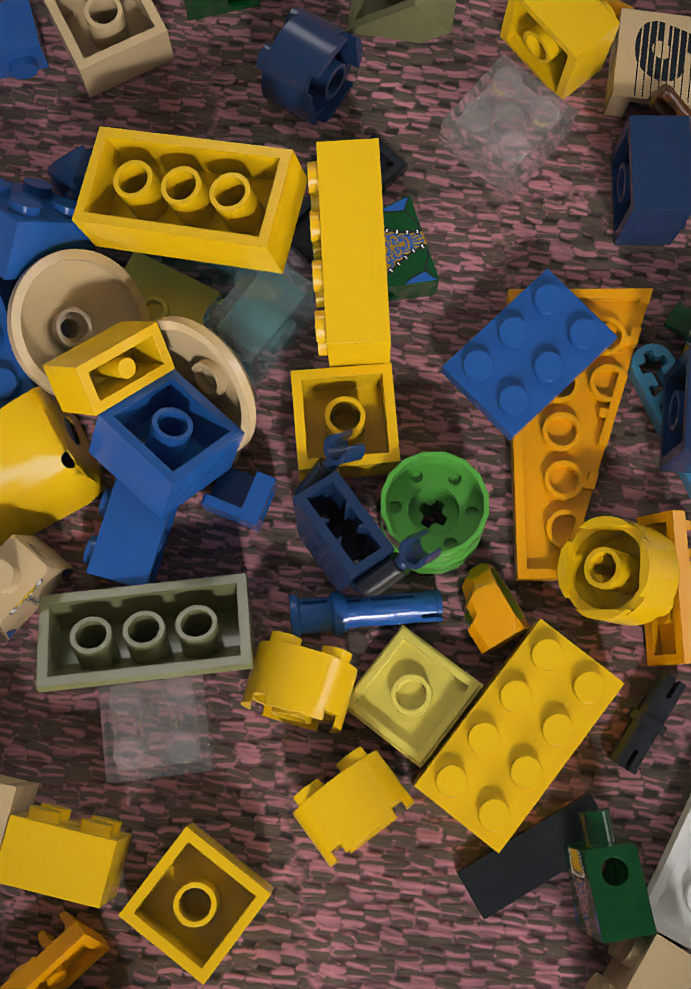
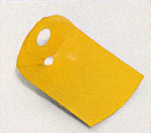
[0,386,105,547]

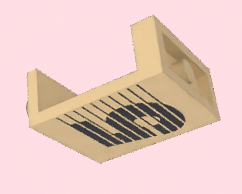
[604,8,691,117]

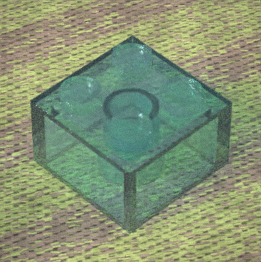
[202,264,315,388]

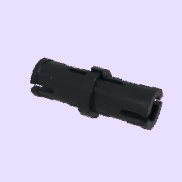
[606,670,687,775]

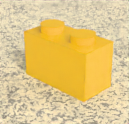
[42,321,175,416]

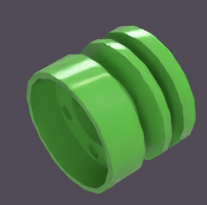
[380,451,489,574]

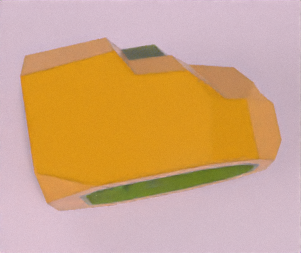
[462,563,530,654]

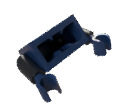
[293,430,441,596]

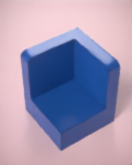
[201,468,278,532]

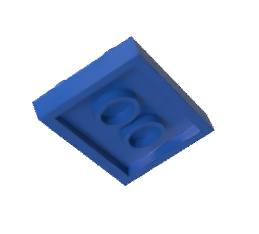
[441,268,618,441]

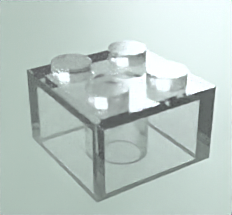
[438,53,578,201]
[98,674,217,783]

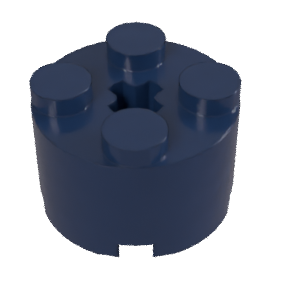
[256,6,363,126]

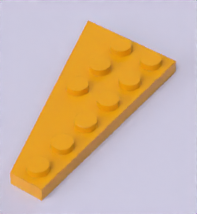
[506,288,653,581]

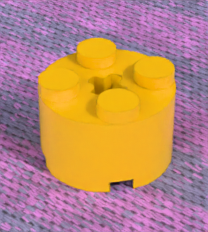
[557,516,680,626]
[241,631,358,733]
[293,746,415,867]

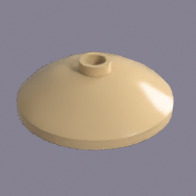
[7,249,150,396]
[155,316,256,451]

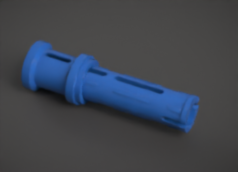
[289,589,443,638]

